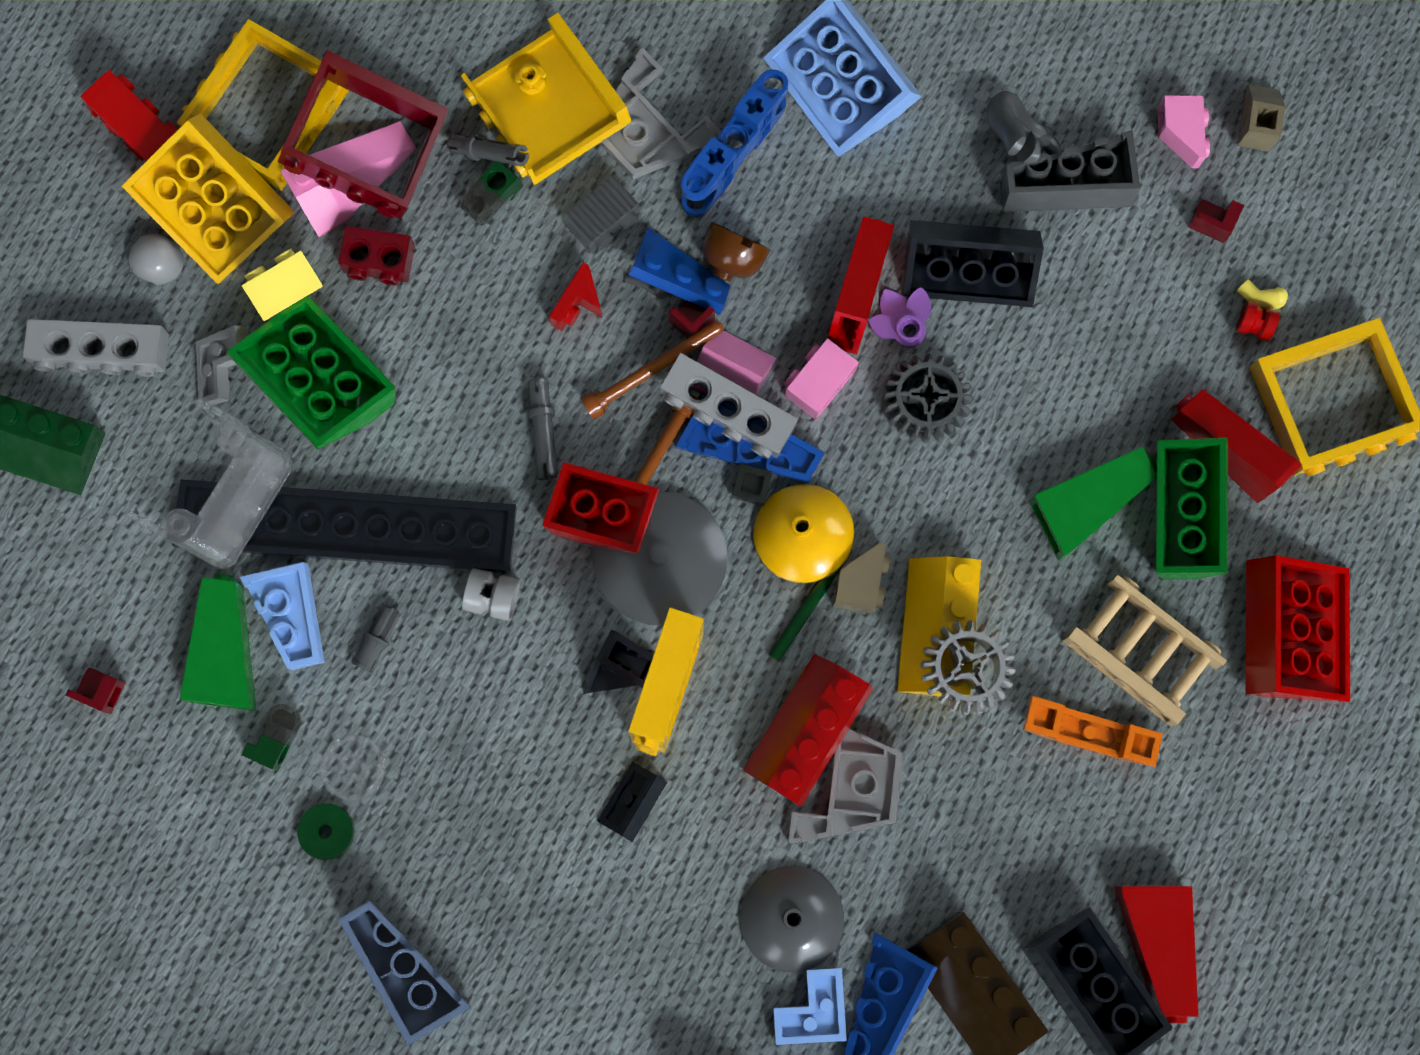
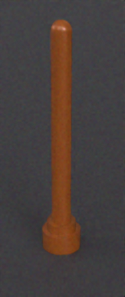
[580,321,724,420]
[634,393,699,485]

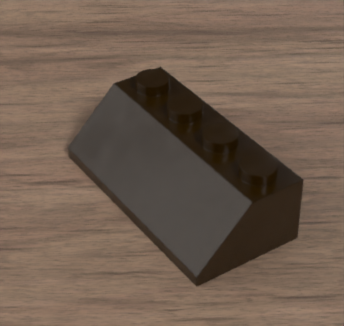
[907,912,1049,1055]

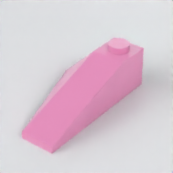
[280,121,417,237]

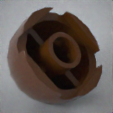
[703,222,770,282]

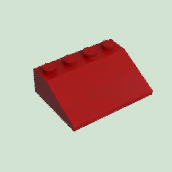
[1245,555,1350,702]

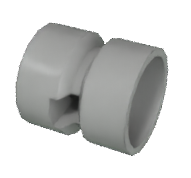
[462,568,521,621]

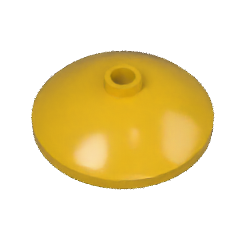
[753,484,854,583]

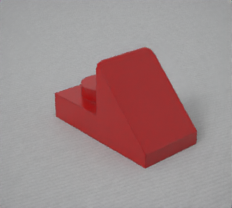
[549,262,602,331]

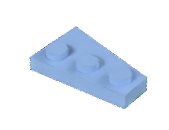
[240,562,325,670]

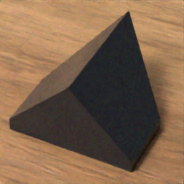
[583,630,654,694]

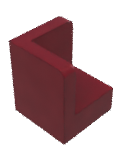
[1188,199,1244,243]
[668,301,715,338]
[65,668,126,714]

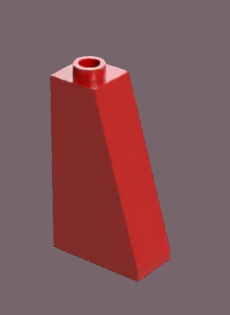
[828,216,895,355]
[1171,389,1302,503]
[1115,886,1199,1023]

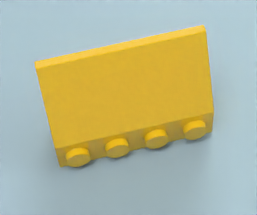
[122,113,295,284]

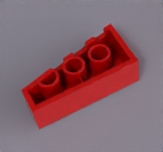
[80,70,179,161]

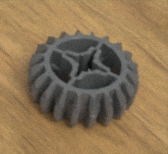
[882,353,973,443]

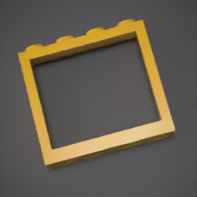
[177,19,349,191]
[1249,318,1420,477]
[628,608,704,757]

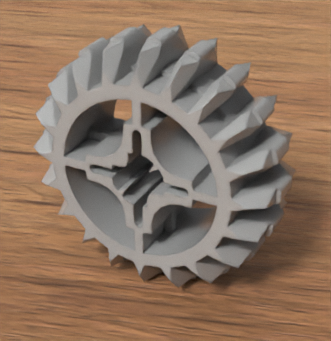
[920,620,1016,716]

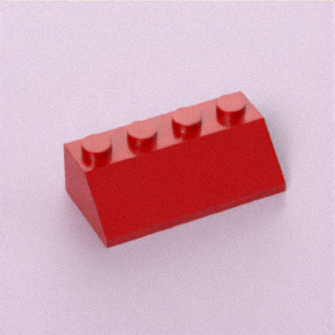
[743,654,873,807]

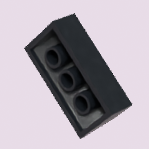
[903,220,1044,307]
[1022,907,1173,1055]

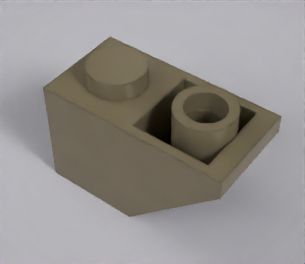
[1237,84,1285,152]
[833,543,891,614]

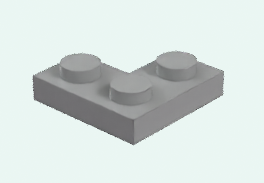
[196,325,247,407]

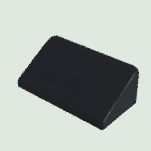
[597,762,667,842]

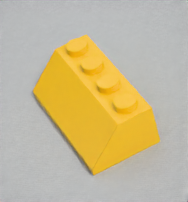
[897,556,981,696]

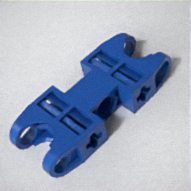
[681,69,788,217]

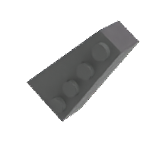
[1000,130,1140,212]

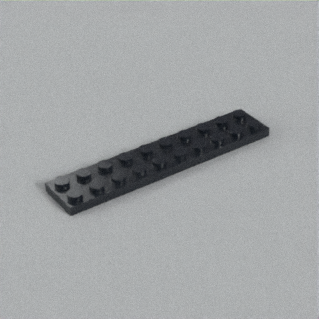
[172,479,517,573]

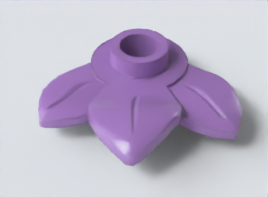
[868,287,931,347]

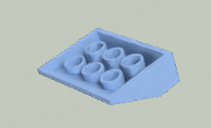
[763,0,922,157]

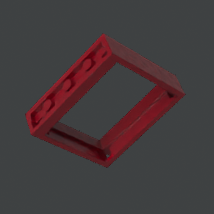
[278,50,449,220]

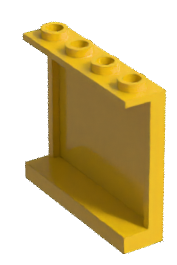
[461,13,632,185]

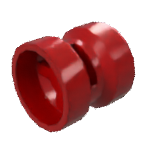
[1235,301,1280,342]

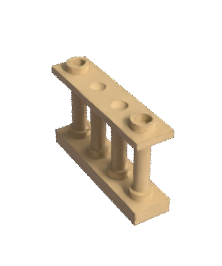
[1063,575,1227,727]

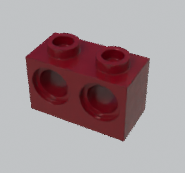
[338,226,415,286]

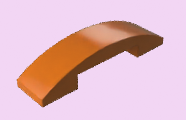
[1023,696,1163,767]

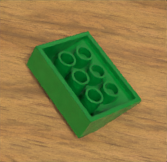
[227,295,396,450]

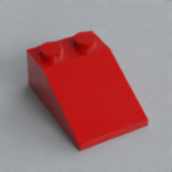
[542,462,659,554]

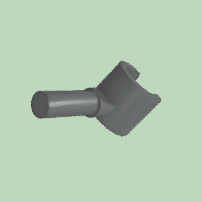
[625,274,669,299]

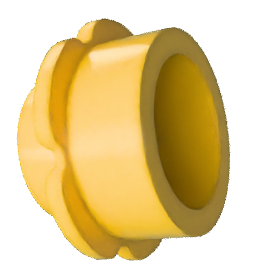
[515,63,546,95]

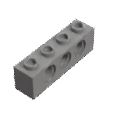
[23,319,169,377]
[660,353,798,459]

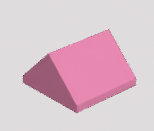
[693,330,777,395]

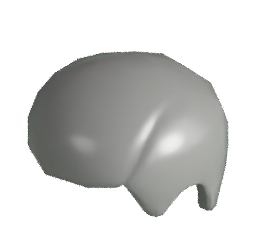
[128,233,184,285]

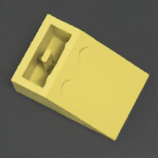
[241,248,323,321]

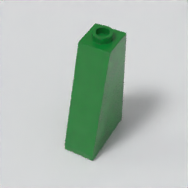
[1029,447,1157,561]
[180,573,256,711]

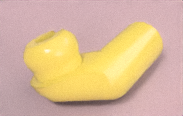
[1237,279,1288,310]

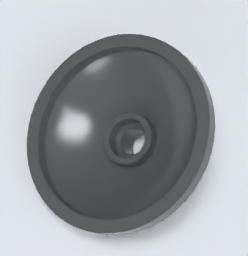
[740,866,844,972]

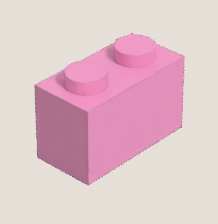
[785,338,859,420]

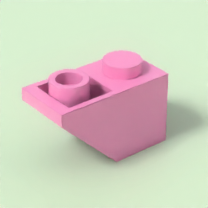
[1157,96,1210,168]

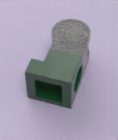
[460,161,523,226]
[241,704,301,771]

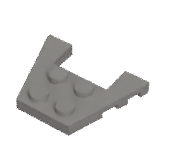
[600,48,721,179]
[788,729,904,844]

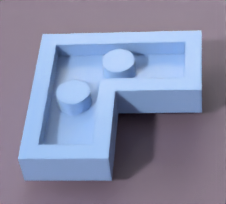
[773,968,847,1045]

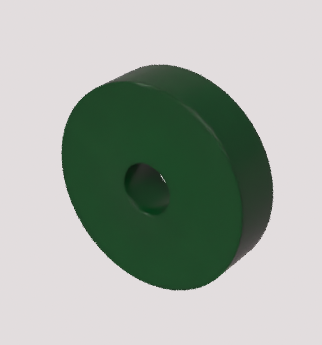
[297,803,355,860]

